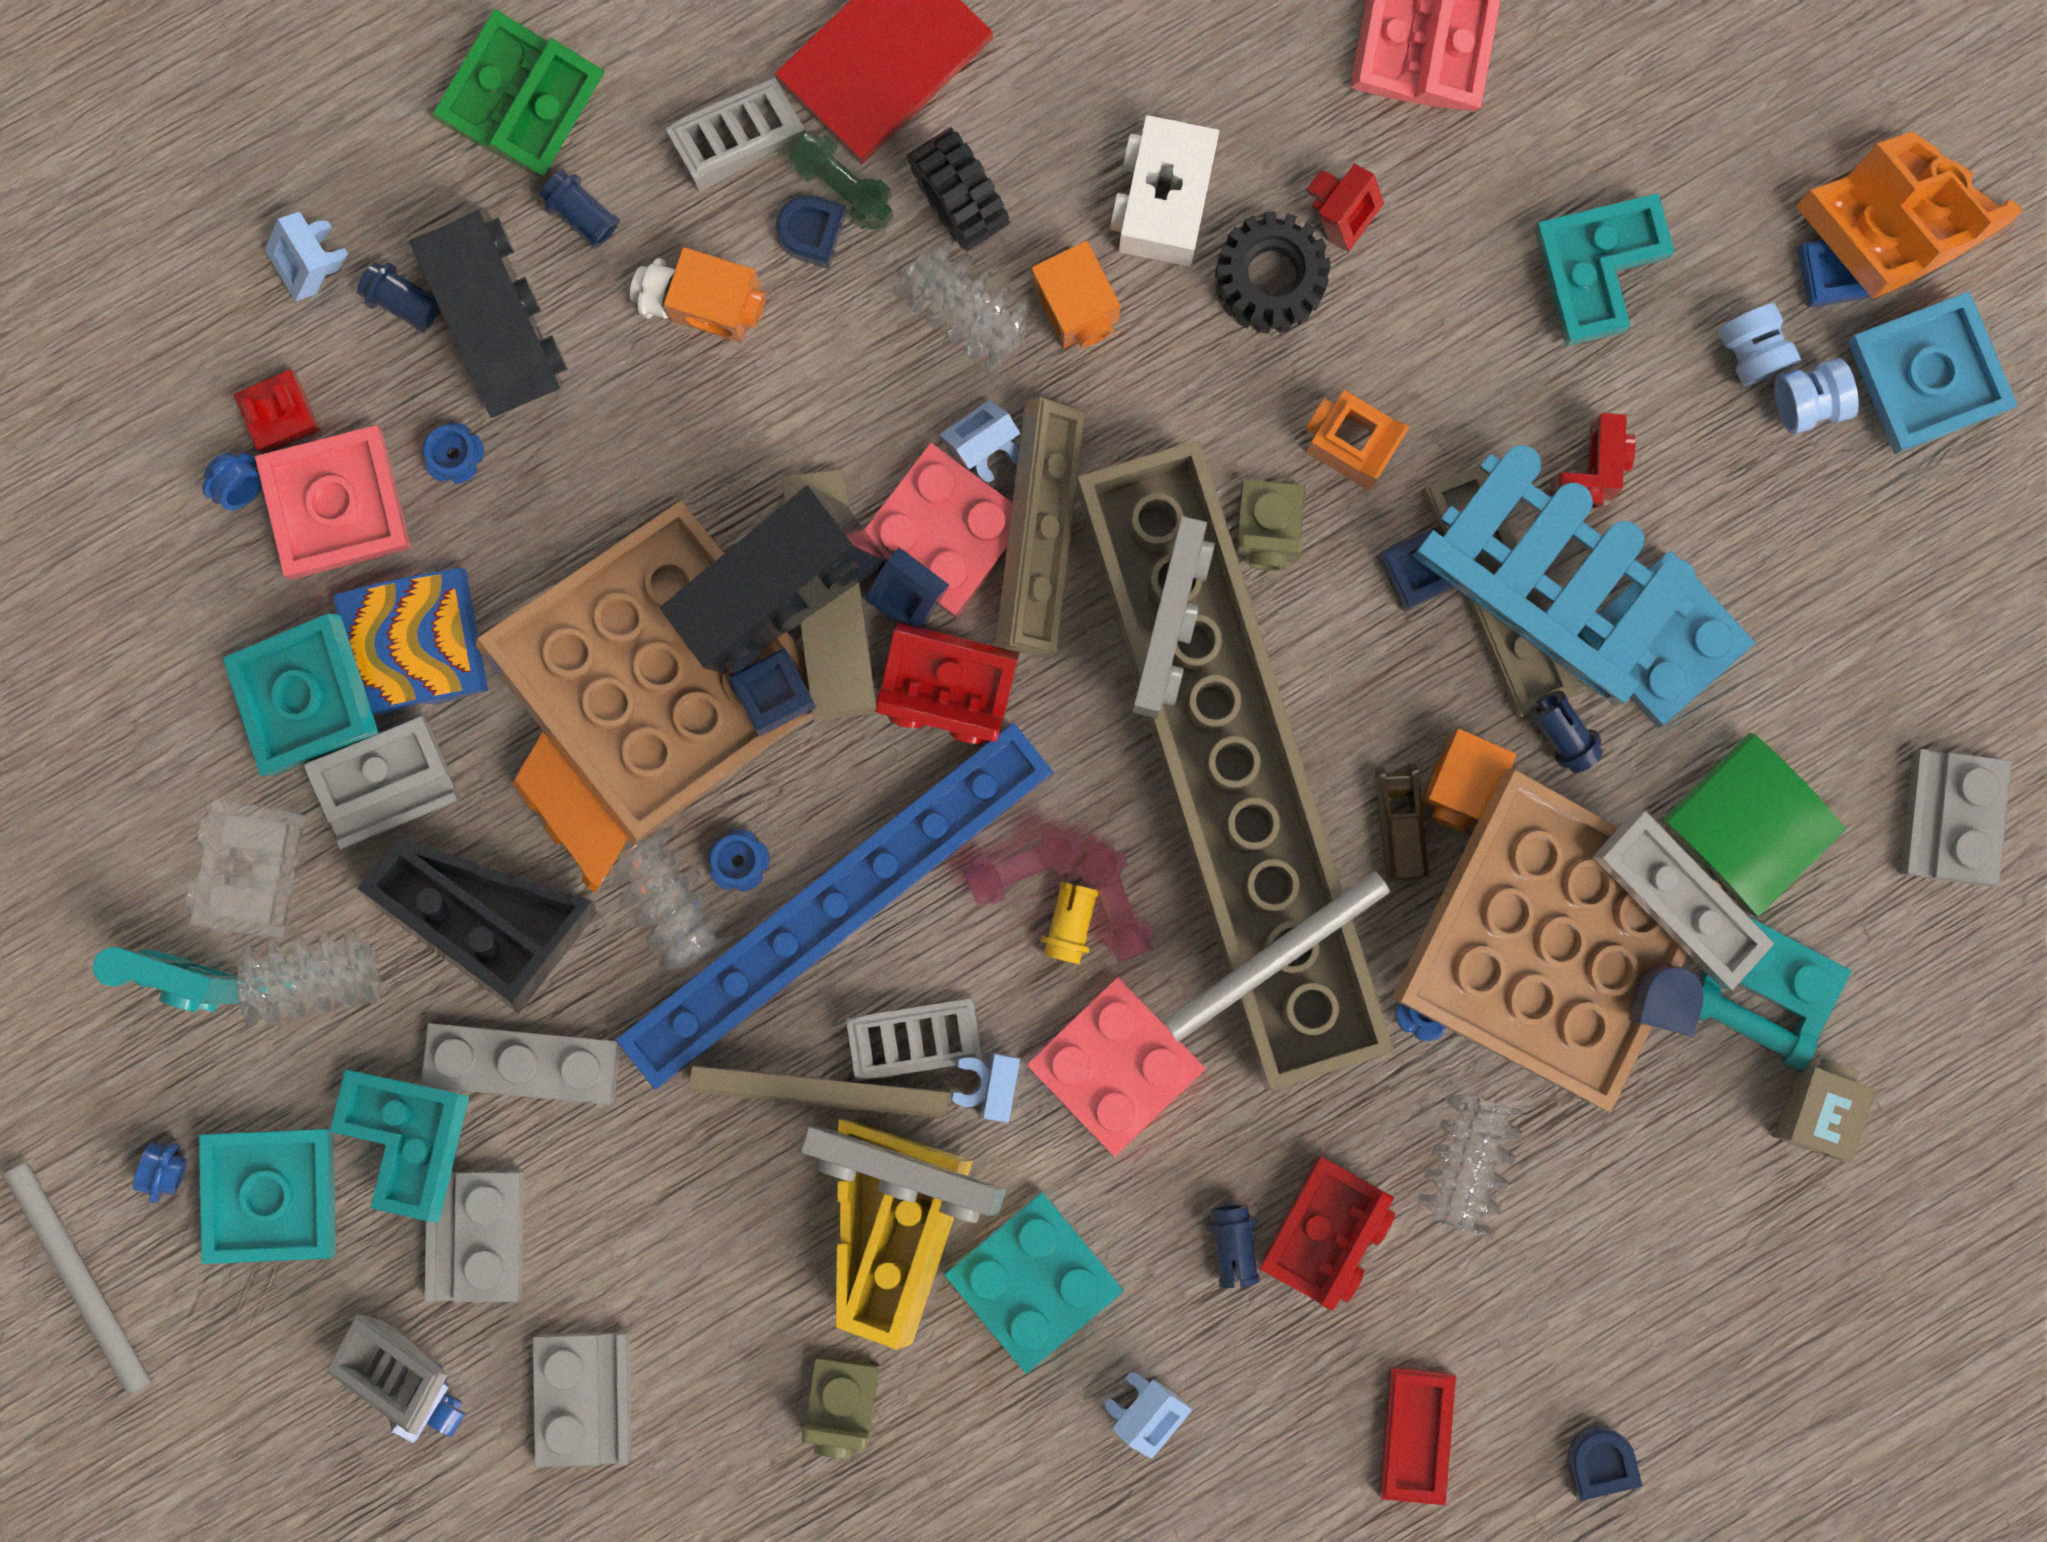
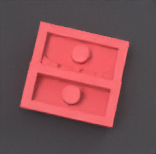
[1349,0,1500,111]

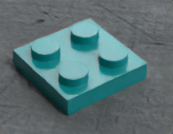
[223,613,379,776]
[199,1128,336,1264]
[944,1191,1124,1374]

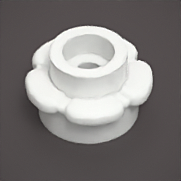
[630,258,675,319]

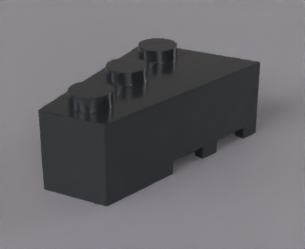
[409,209,568,418]
[659,485,887,674]
[357,838,597,1014]

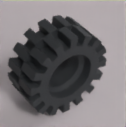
[907,127,1010,252]
[1215,211,1331,334]

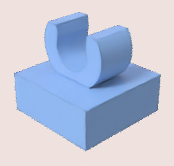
[264,211,348,302]
[939,399,1021,483]
[950,1052,1020,1123]
[1104,1372,1193,1459]

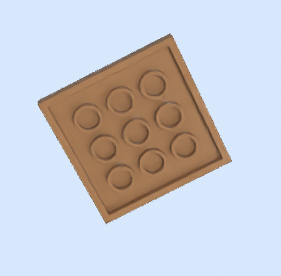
[476,500,813,845]
[1391,768,1721,1112]

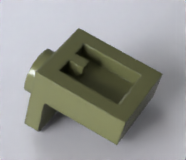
[1235,479,1306,571]
[801,1355,880,1459]

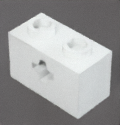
[1110,115,1220,267]

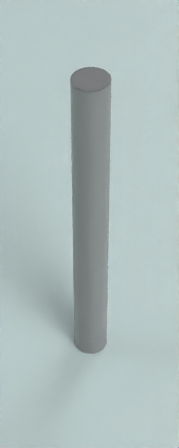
[1163,871,1390,1042]
[3,1163,152,1397]

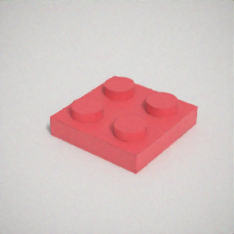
[255,425,412,580]
[864,443,1013,619]
[1026,977,1206,1157]

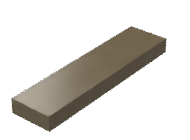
[995,397,1086,657]
[1422,464,1580,719]
[781,469,876,721]
[689,1065,950,1118]

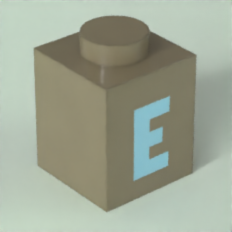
[1773,1059,1877,1163]

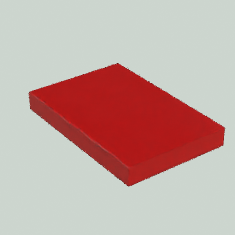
[775,0,993,165]

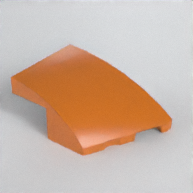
[1796,131,2023,299]
[512,732,628,893]

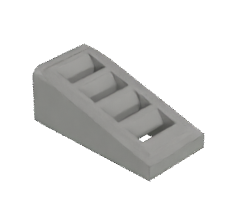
[665,78,806,193]
[846,998,983,1082]
[326,1314,448,1435]

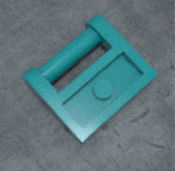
[1699,916,1852,1072]
[93,947,248,1012]

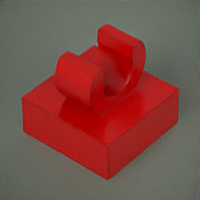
[1306,163,1384,252]
[233,369,321,454]

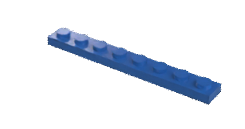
[616,723,1053,1090]

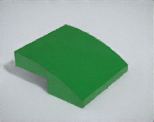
[432,8,605,178]
[1662,732,1846,917]

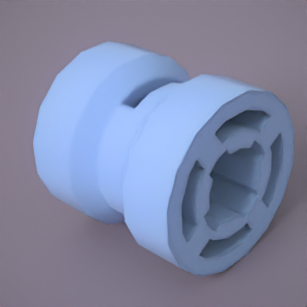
[1717,303,1801,387]
[1774,358,1859,435]

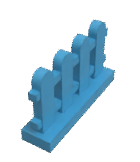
[1413,445,1696,706]

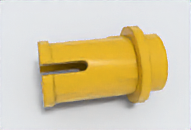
[1040,882,1099,965]

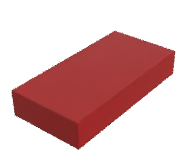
[1379,1366,1456,1506]

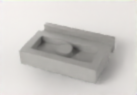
[304,716,461,849]
[1900,749,2012,887]
[425,1171,524,1302]
[533,1331,632,1468]

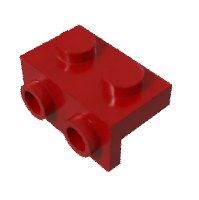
[874,622,1020,744]
[1257,1155,1395,1311]

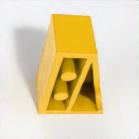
[836,1119,973,1350]

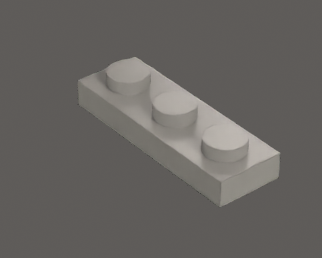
[1132,516,1215,719]
[1593,810,1774,991]
[421,1023,620,1105]
[801,1127,1006,1223]

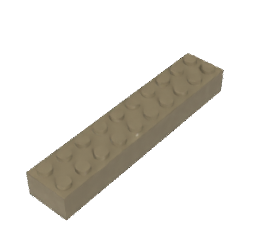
[1076,439,1394,1091]

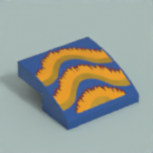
[333,568,488,717]

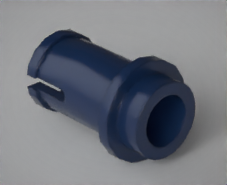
[539,170,620,249]
[357,262,440,333]
[1529,690,1603,773]
[1206,1204,1260,1288]

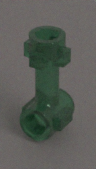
[789,131,894,230]

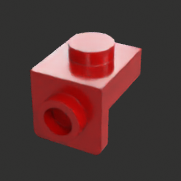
[1550,413,1636,509]

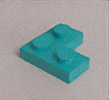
[1534,193,1675,347]
[330,1069,469,1223]

